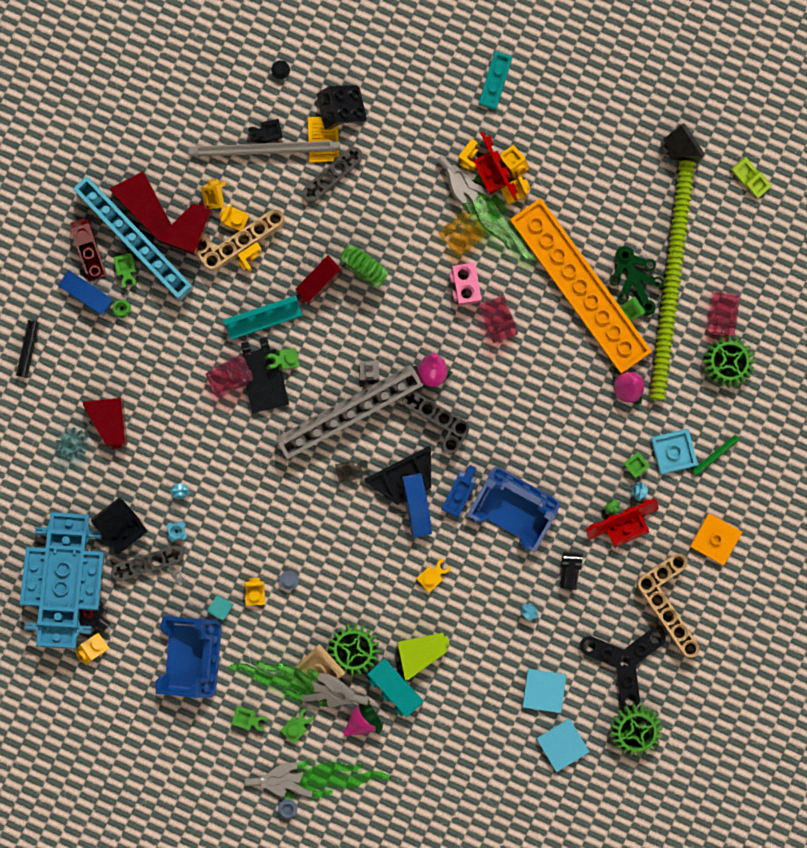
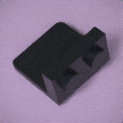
[316,85,367,130]
[91,498,148,555]

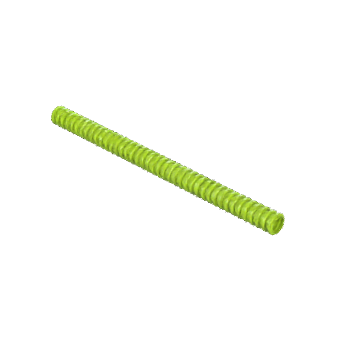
[649,160,696,401]

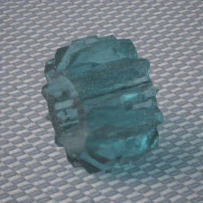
[56,427,89,460]

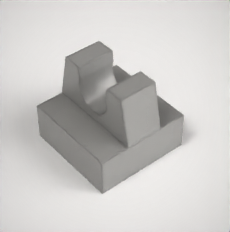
[360,360,380,381]

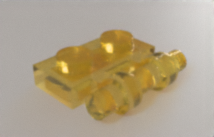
[439,210,488,258]

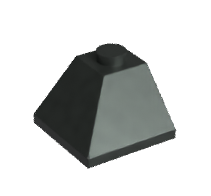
[661,123,705,164]

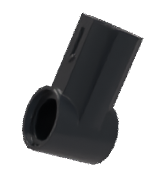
[560,551,583,590]

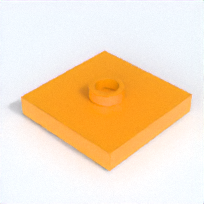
[689,513,742,566]

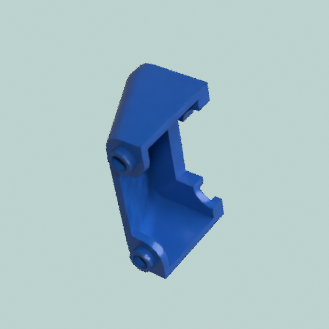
[467,467,560,553]
[155,616,221,698]

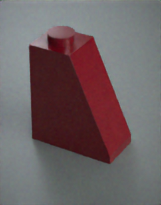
[158,203,213,256]
[295,255,342,305]
[83,398,128,450]

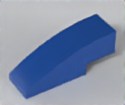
[58,270,114,317]
[402,473,432,538]

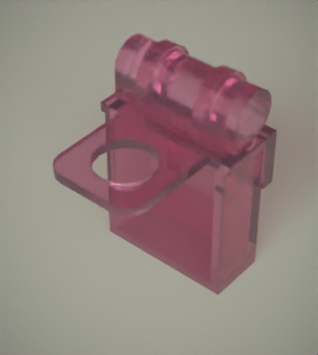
[707,291,740,336]
[479,295,518,343]
[205,355,253,398]

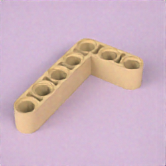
[197,209,285,272]
[636,554,699,657]

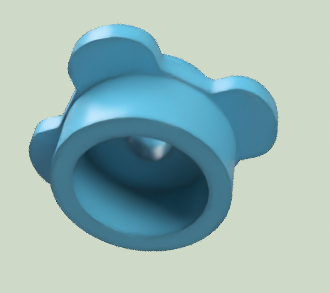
[632,482,648,501]
[170,484,190,499]
[167,521,187,542]
[520,603,539,621]

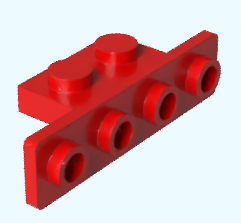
[473,131,519,201]
[586,498,659,548]

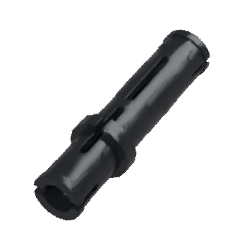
[15,320,40,378]

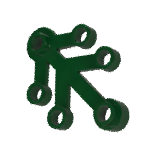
[609,246,664,316]

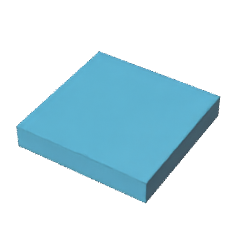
[651,429,698,475]
[522,669,567,713]
[536,718,589,772]

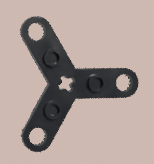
[579,628,666,709]

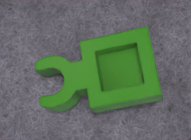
[113,253,137,289]
[265,348,300,370]
[231,705,268,731]
[280,708,314,743]

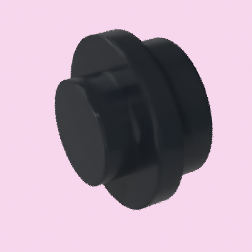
[271,60,290,79]

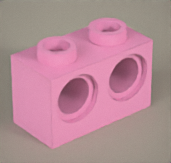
[449,262,482,306]

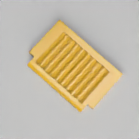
[308,117,339,163]

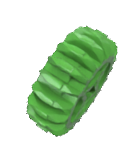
[339,245,388,287]
[703,336,755,388]
[327,624,380,676]
[610,704,663,757]

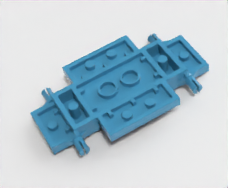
[20,512,104,649]

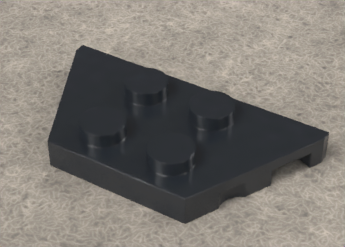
[364,445,431,505]

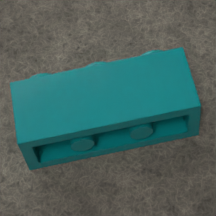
[367,658,424,717]

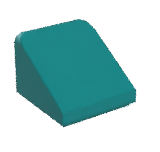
[207,595,234,621]

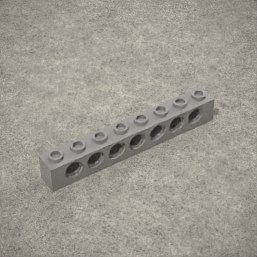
[276,365,423,459]

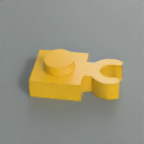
[416,559,451,592]

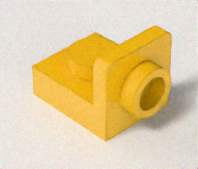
[458,139,479,171]
[500,144,530,179]
[500,176,530,205]
[201,179,226,209]
[219,204,250,231]
[237,242,262,272]
[244,578,265,605]

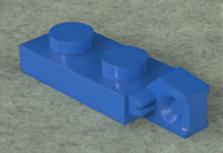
[441,465,476,518]

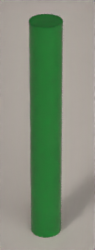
[692,434,740,477]

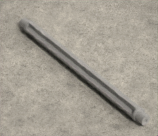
[189,140,340,157]

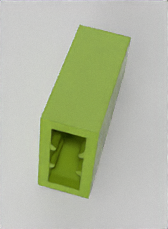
[398,633,450,680]

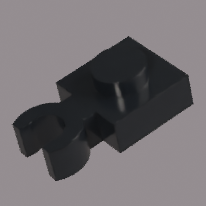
[248,119,283,142]

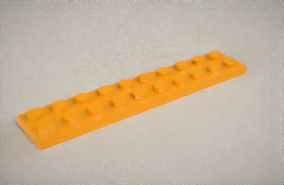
[509,198,652,374]

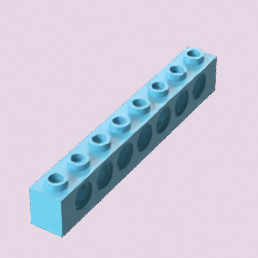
[73,176,194,301]

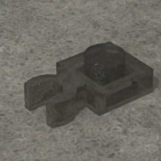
[335,460,370,484]

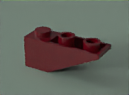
[70,217,107,281]

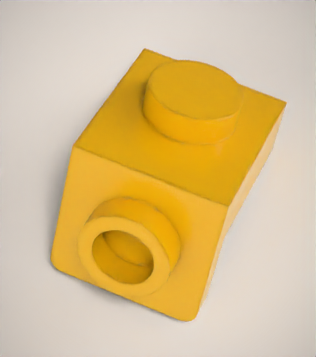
[75,633,109,665]

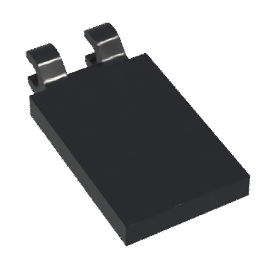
[239,337,290,414]

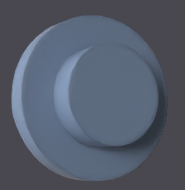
[279,571,299,590]
[278,799,298,819]

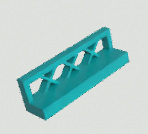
[223,295,303,340]

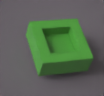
[620,297,646,322]
[623,451,650,479]

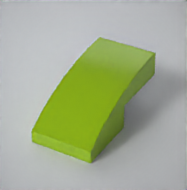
[730,157,772,198]

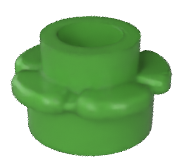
[113,299,131,318]
[603,498,621,515]

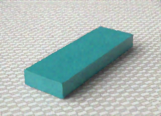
[478,51,513,111]

